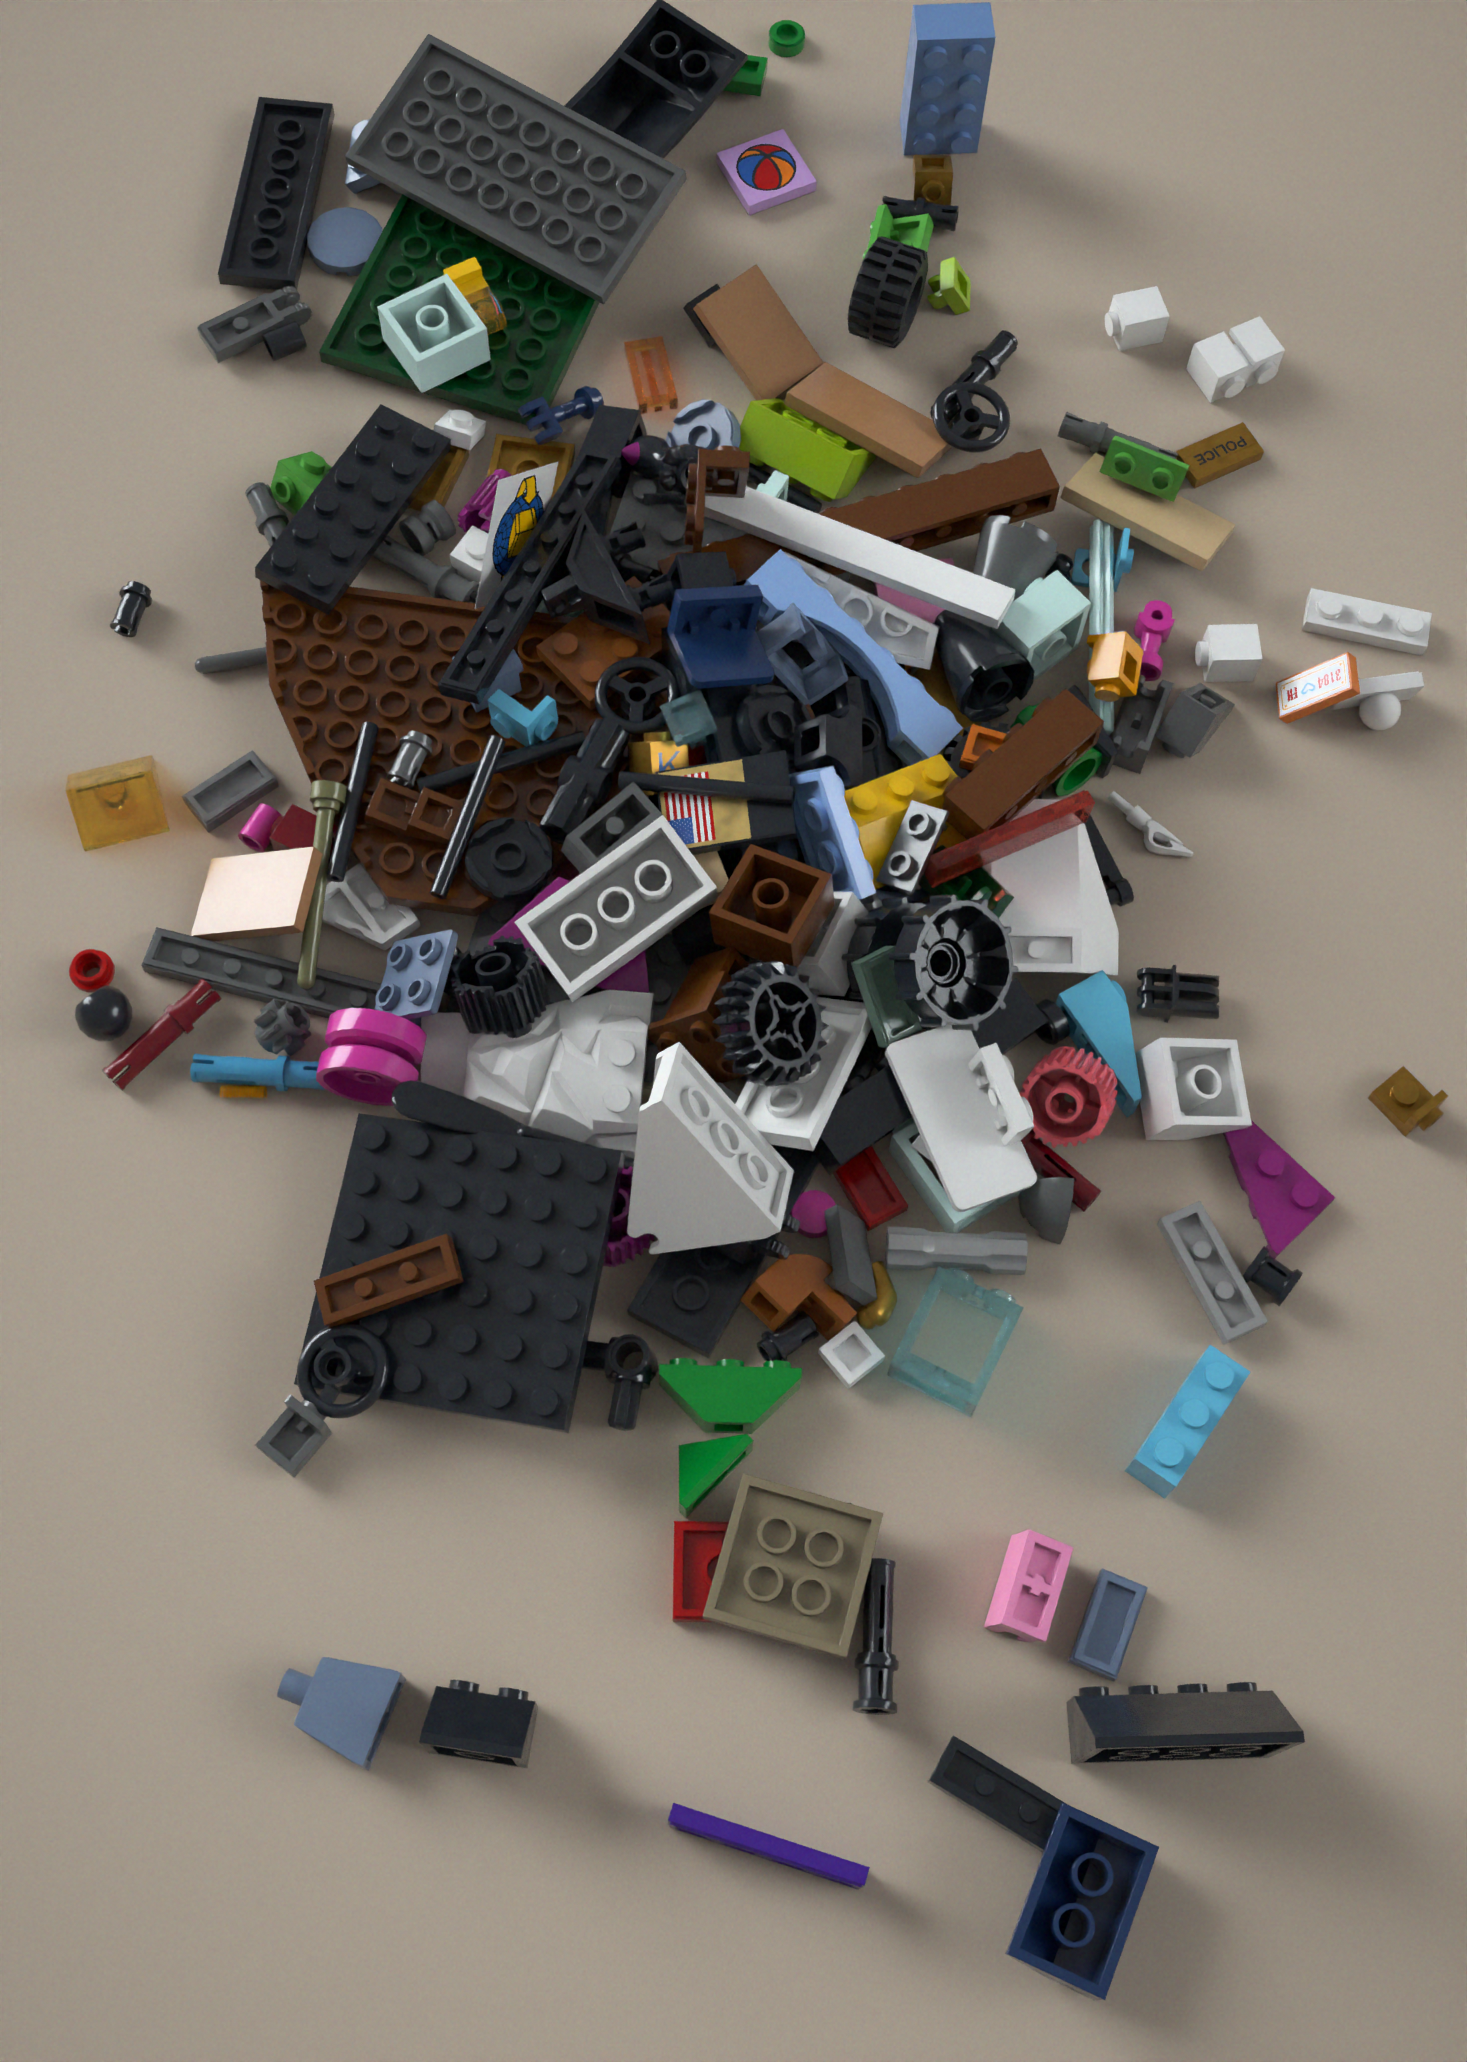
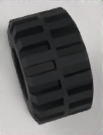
[848,236,928,348]

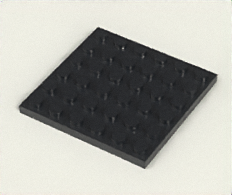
[294,1113,626,1433]

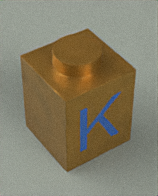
[628,732,689,795]

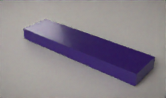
[668,1803,870,1890]

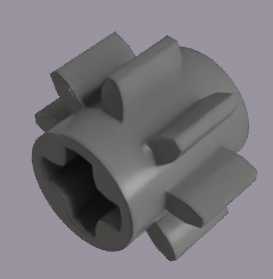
[254,999,311,1056]

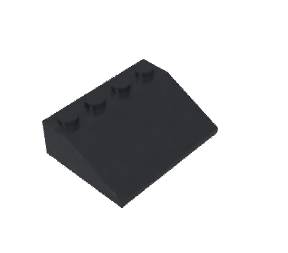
[1066,1682,1305,1764]

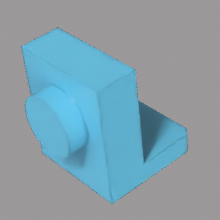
[487,689,558,747]

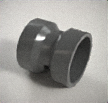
[399,500,456,556]

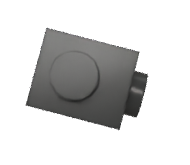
[255,1394,332,1478]

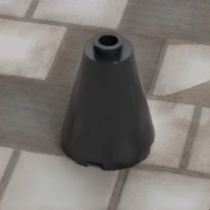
[933,610,1035,722]

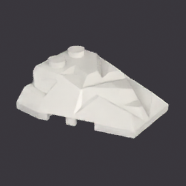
[463,990,655,1158]

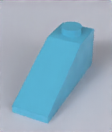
[1055,970,1142,1118]

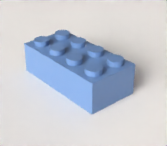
[899,2,996,155]

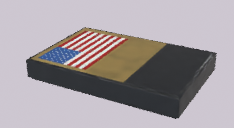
[655,750,798,855]

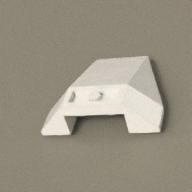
[970,799,1119,975]

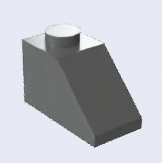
[1155,683,1235,758]

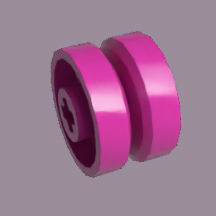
[316,1008,427,1106]

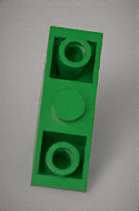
[659,1358,802,1434]

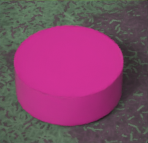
[791,1190,836,1238]

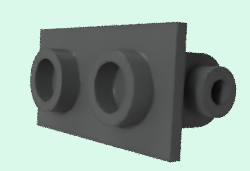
[876,800,949,897]

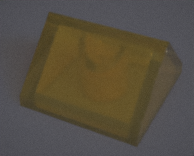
[65,755,170,851]

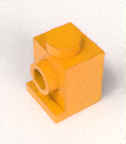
[1087,631,1143,702]

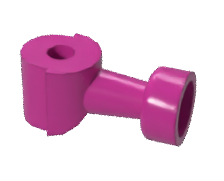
[1134,600,1175,681]

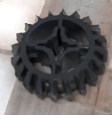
[712,961,829,1087]

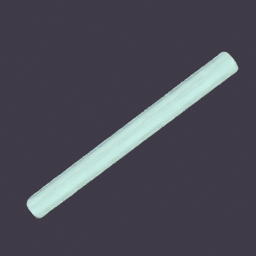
[1089,519,1114,736]

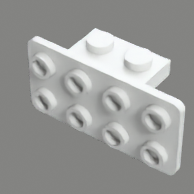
[885,1025,1037,1212]

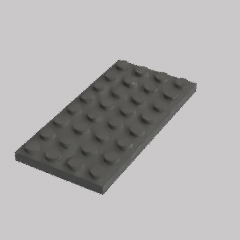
[345,34,687,304]

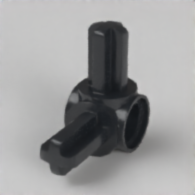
[582,1334,658,1431]

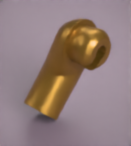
[856,1261,897,1330]

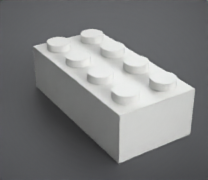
[515,815,718,1002]

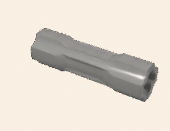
[885,1226,1028,1275]

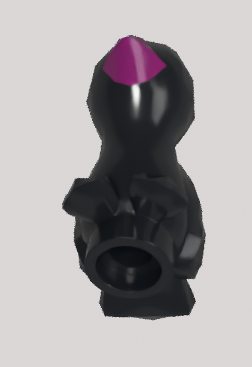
[621,435,706,495]

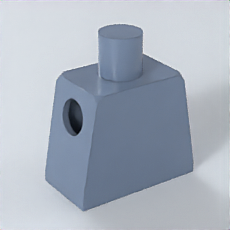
[277,1657,406,1771]

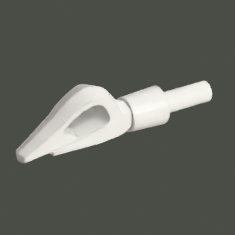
[1108,791,1194,858]

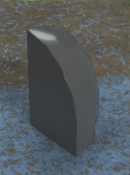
[1018,1177,1074,1244]

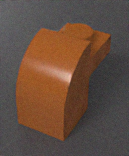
[740,1254,857,1341]

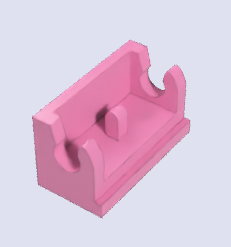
[984,1529,1074,1642]

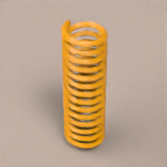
[219,1085,267,1098]

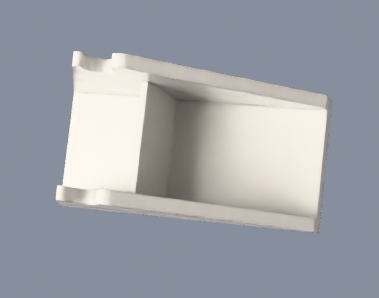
[627,1042,794,1254]

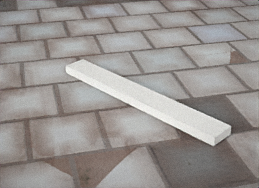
[704,486,1015,629]

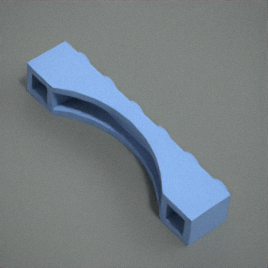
[744,549,963,766]

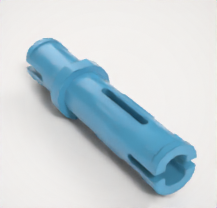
[190,1054,327,1091]

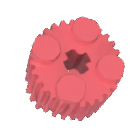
[1019,1046,1118,1148]

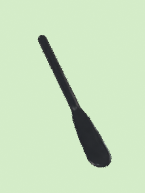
[392,1080,634,1170]

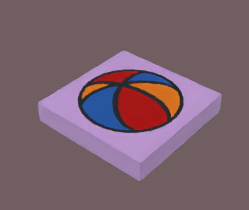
[716,129,817,215]

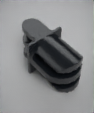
[1137,965,1219,1023]

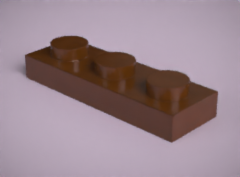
[314,1234,464,1328]

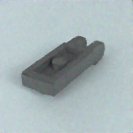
[197,285,312,363]

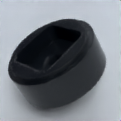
[1035,999,1070,1045]

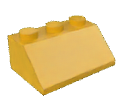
[844,754,973,890]

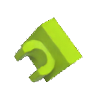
[927,257,971,315]

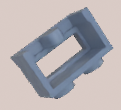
[756,603,848,705]

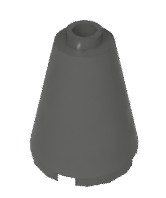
[973,515,1059,630]

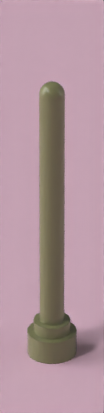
[297,780,347,989]

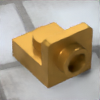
[912,155,953,205]
[1368,1066,1448,1137]

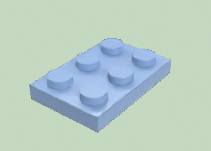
[790,766,876,899]

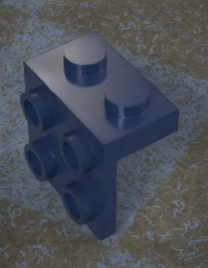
[667,585,775,688]

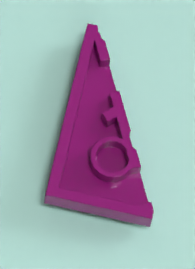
[1223,1120,1335,1259]

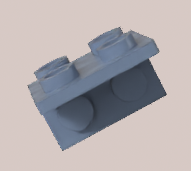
[374,929,458,1027]

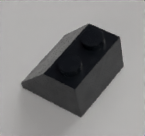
[419,1680,538,1768]

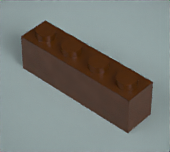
[942,688,1104,850]

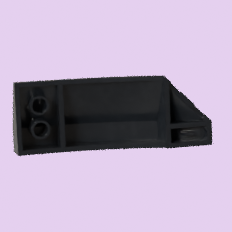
[564,0,748,159]

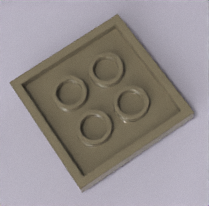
[703,1473,883,1660]

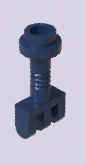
[518,386,604,445]

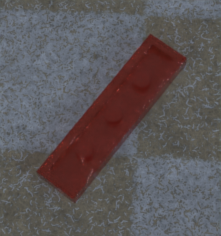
[925,790,1095,888]

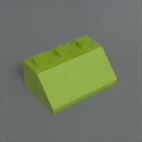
[739,398,876,502]

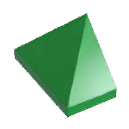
[679,1434,754,1518]

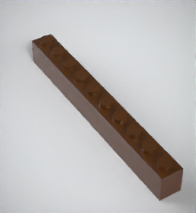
[657,448,1060,612]

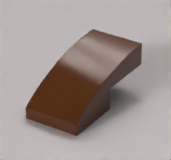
[364,778,464,843]

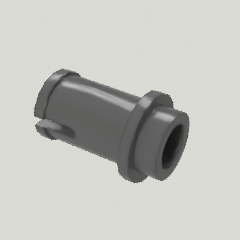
[387,730,433,789]

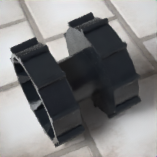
[842,895,1019,1030]

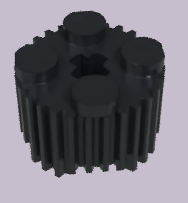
[450,936,550,1038]

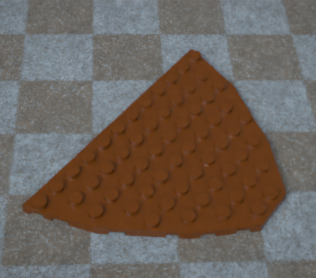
[260,580,698,917]

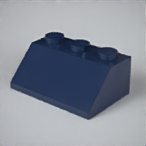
[1005,1803,1159,2000]

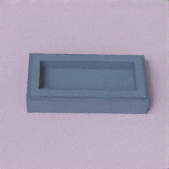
[1068,1568,1148,1682]

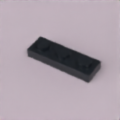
[928,1735,1066,1852]

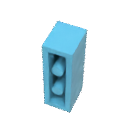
[1125,1345,1250,1499]

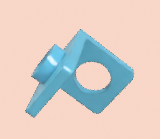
[1071,528,1134,592]

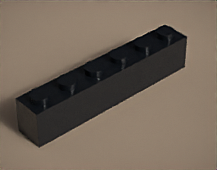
[812,978,1048,1175]

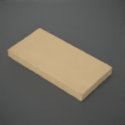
[1060,452,1236,572]

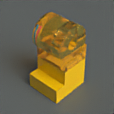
[443,257,507,335]

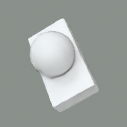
[1330,671,1425,731]

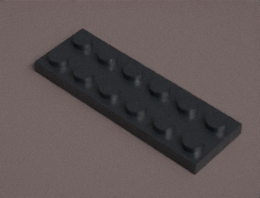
[218,97,335,290]
[255,404,451,615]

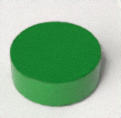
[768,20,805,57]

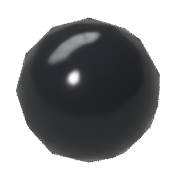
[75,985,132,1042]

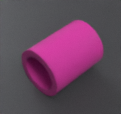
[238,803,281,852]

